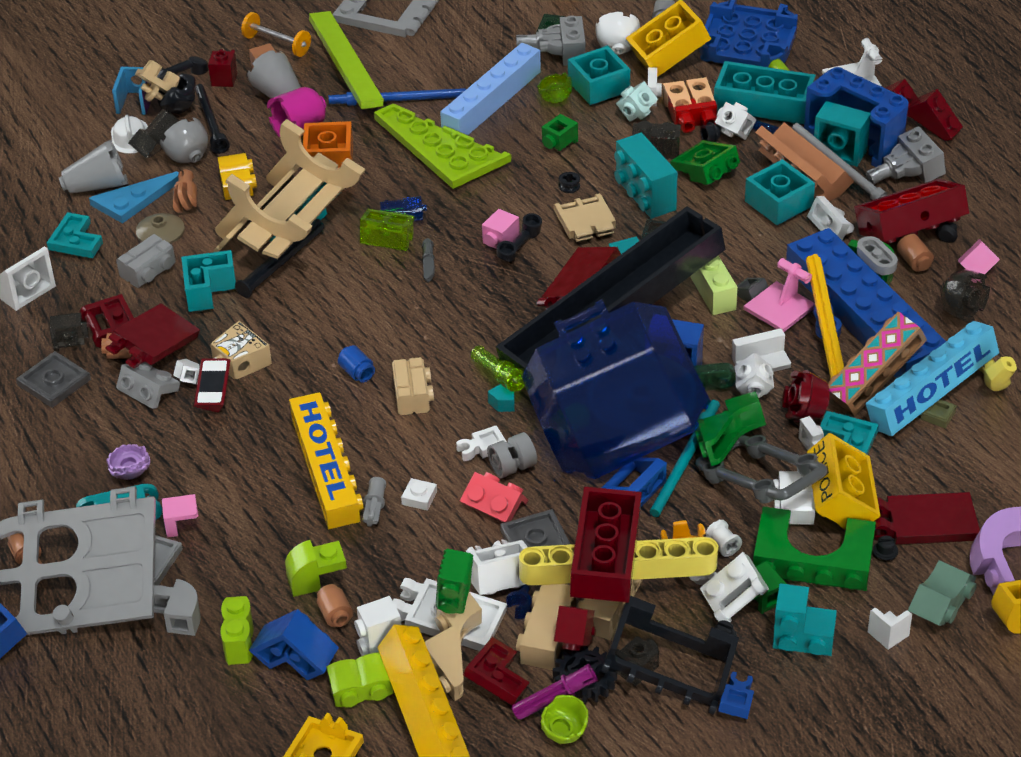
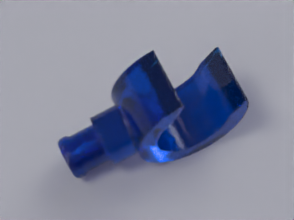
[506,585,532,619]

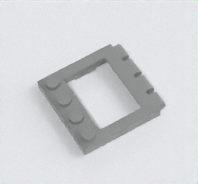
[332,0,439,37]

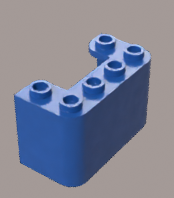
[804,67,909,167]

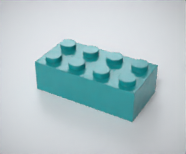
[714,61,816,124]

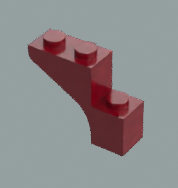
[885,79,963,141]

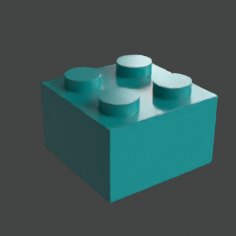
[568,46,630,105]
[814,101,871,167]
[745,159,815,225]

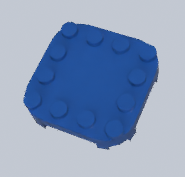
[699,0,798,67]

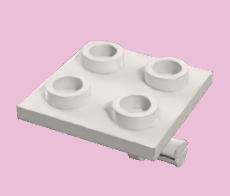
[822,38,882,86]

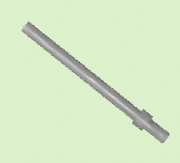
[792,123,887,200]

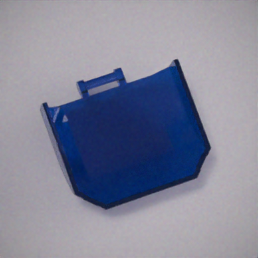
[522,299,711,479]

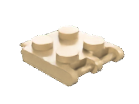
[553,193,616,242]

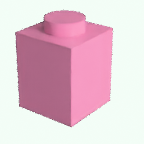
[482,209,520,249]

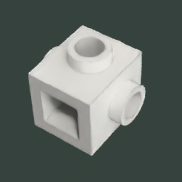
[714,102,757,140]
[734,353,774,398]

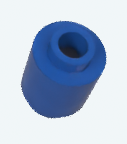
[338,345,375,383]

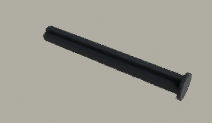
[235,219,325,298]

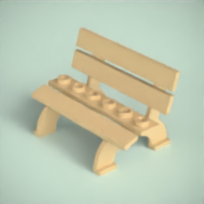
[212,119,365,259]

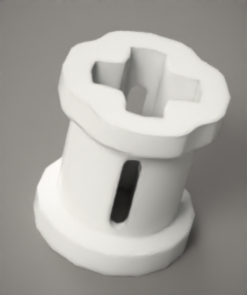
[706,520,742,557]

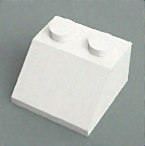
[0,246,56,311]

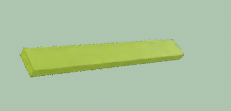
[309,11,384,109]

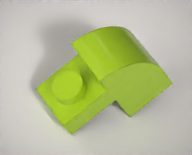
[285,540,347,597]

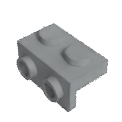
[116,362,181,409]

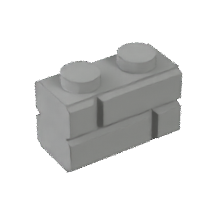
[116,234,176,288]

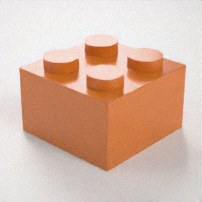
[303,121,353,168]

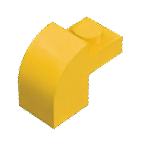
[991,580,1021,634]

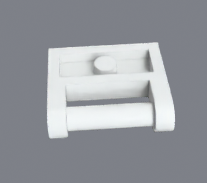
[700,552,769,622]

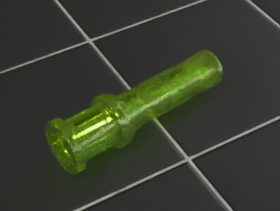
[471,346,527,392]

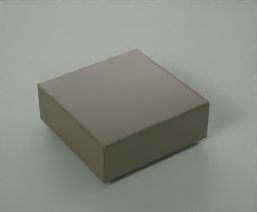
[920,399,957,429]

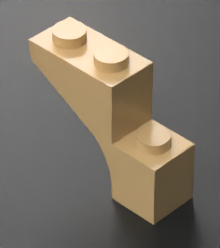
[425,592,482,701]

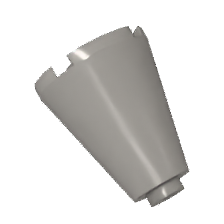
[247,50,301,99]
[59,140,128,194]

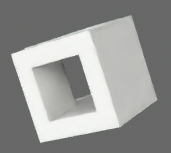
[173,359,199,384]

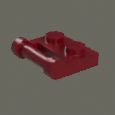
[79,294,134,348]

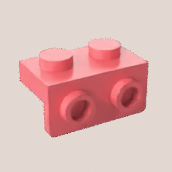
[460,472,528,523]

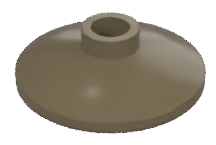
[136,213,185,244]

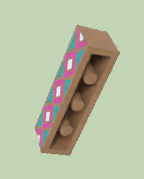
[828,312,927,417]

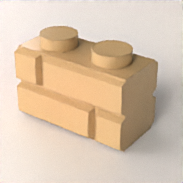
[392,357,434,415]

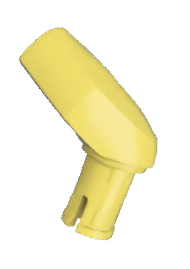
[979,356,1017,391]

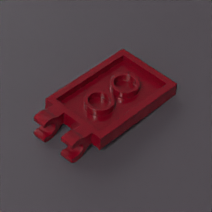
[537,247,621,310]
[106,303,200,368]
[874,492,980,545]

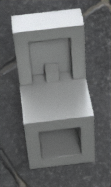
[154,579,201,636]

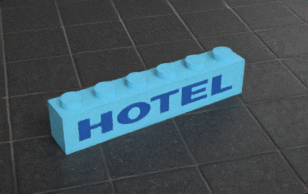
[865,321,999,436]

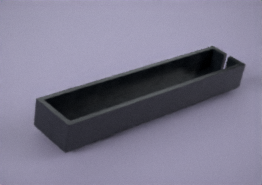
[496,206,726,392]

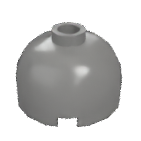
[160,118,209,163]

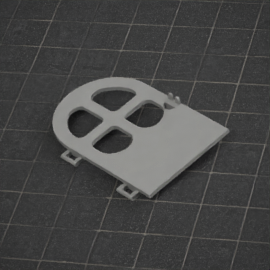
[0,486,156,635]

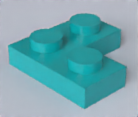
[47,212,103,258]
[820,411,879,455]

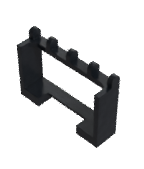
[601,596,739,715]

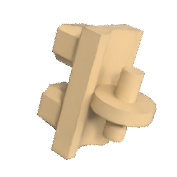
[135,60,180,102]

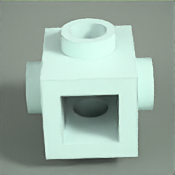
[616,81,658,122]

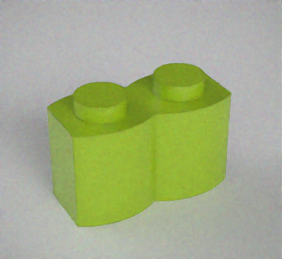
[220,596,254,665]
[326,653,394,707]

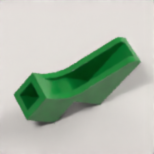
[695,391,766,466]

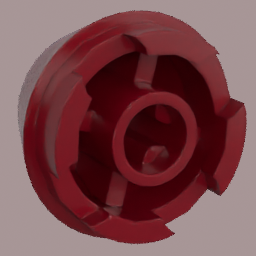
[782,370,830,423]

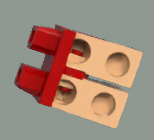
[663,77,717,133]

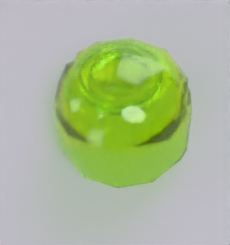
[537,72,572,104]

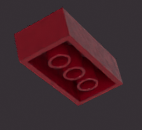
[570,486,642,603]

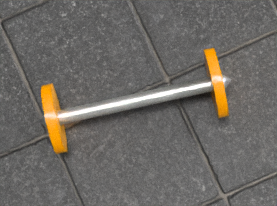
[241,12,311,57]

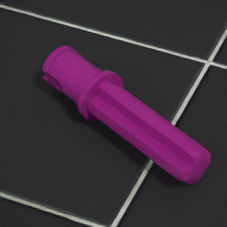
[512,664,598,719]

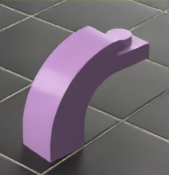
[970,507,1021,595]

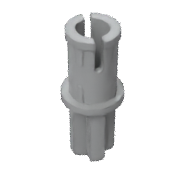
[362,477,386,526]

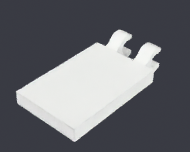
[393,578,507,651]

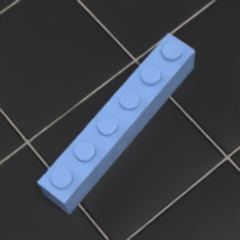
[440,43,541,135]

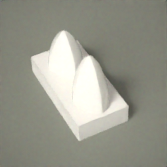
[807,196,854,240]

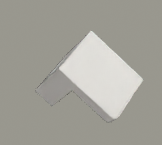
[868,608,912,650]

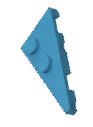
[89,171,179,224]

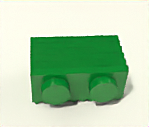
[435,548,474,614]

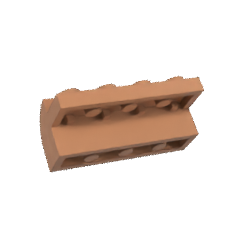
[755,122,854,201]

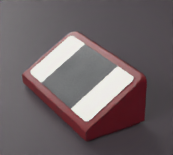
[193,358,231,413]

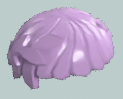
[107,444,150,480]

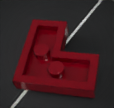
[463,637,530,705]

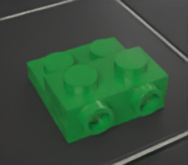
[670,140,740,185]

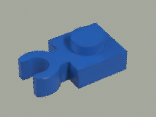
[718,671,754,719]

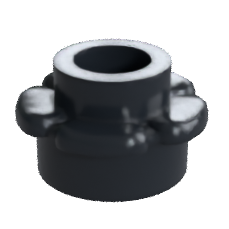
[700,122,721,142]

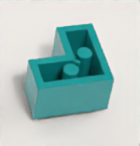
[181,250,236,312]
[773,583,837,656]

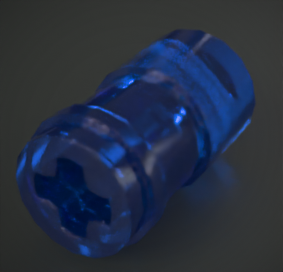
[380,196,427,224]

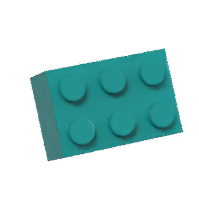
[614,132,678,219]

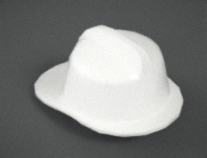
[111,115,150,154]

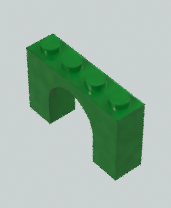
[753,507,876,591]

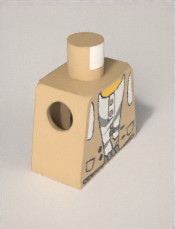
[211,321,272,379]

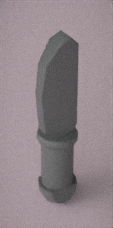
[422,238,435,283]

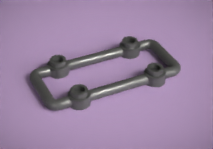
[696,435,828,504]

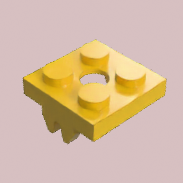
[283,713,364,757]

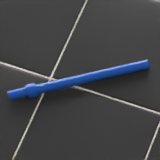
[328,88,466,106]

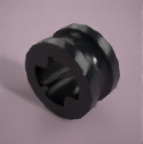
[559,172,580,193]

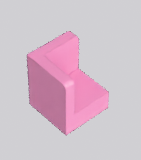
[958,239,1000,280]
[162,494,199,538]

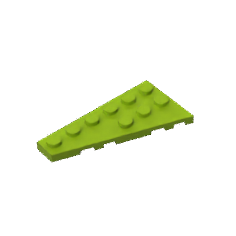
[374,104,511,189]

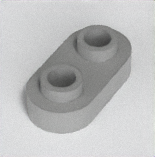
[857,236,898,275]

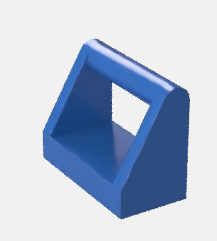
[601,457,667,507]

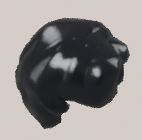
[158,73,196,114]

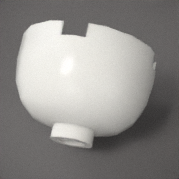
[595,12,640,55]

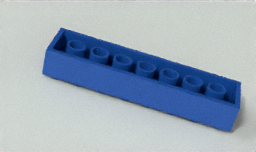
[786,228,946,378]

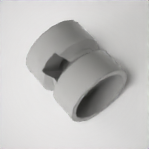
[487,432,537,478]

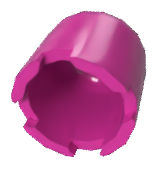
[267,87,326,138]

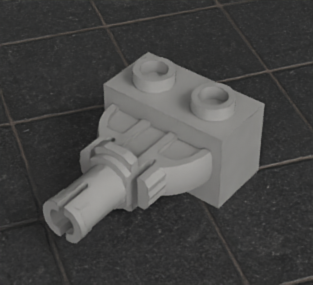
[516,16,585,66]
[866,126,946,185]

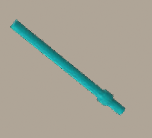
[649,400,720,517]

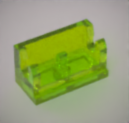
[360,209,414,251]

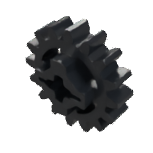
[553,646,617,704]

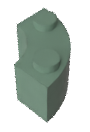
[908,560,977,626]

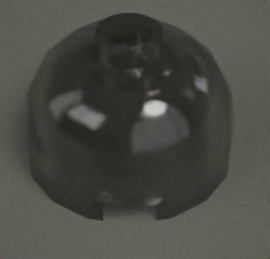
[940,269,990,322]

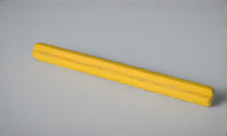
[806,254,844,378]

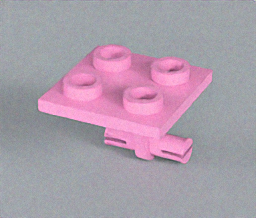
[743,258,815,332]

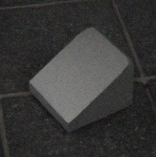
[737,278,768,302]

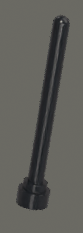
[195,84,230,154]

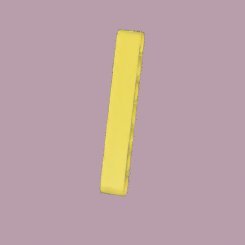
[519,537,718,585]

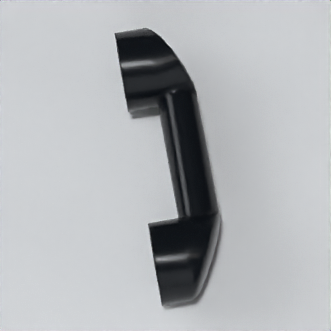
[157,56,208,80]
[496,213,542,262]

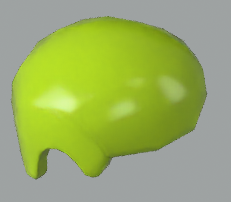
[541,695,588,744]

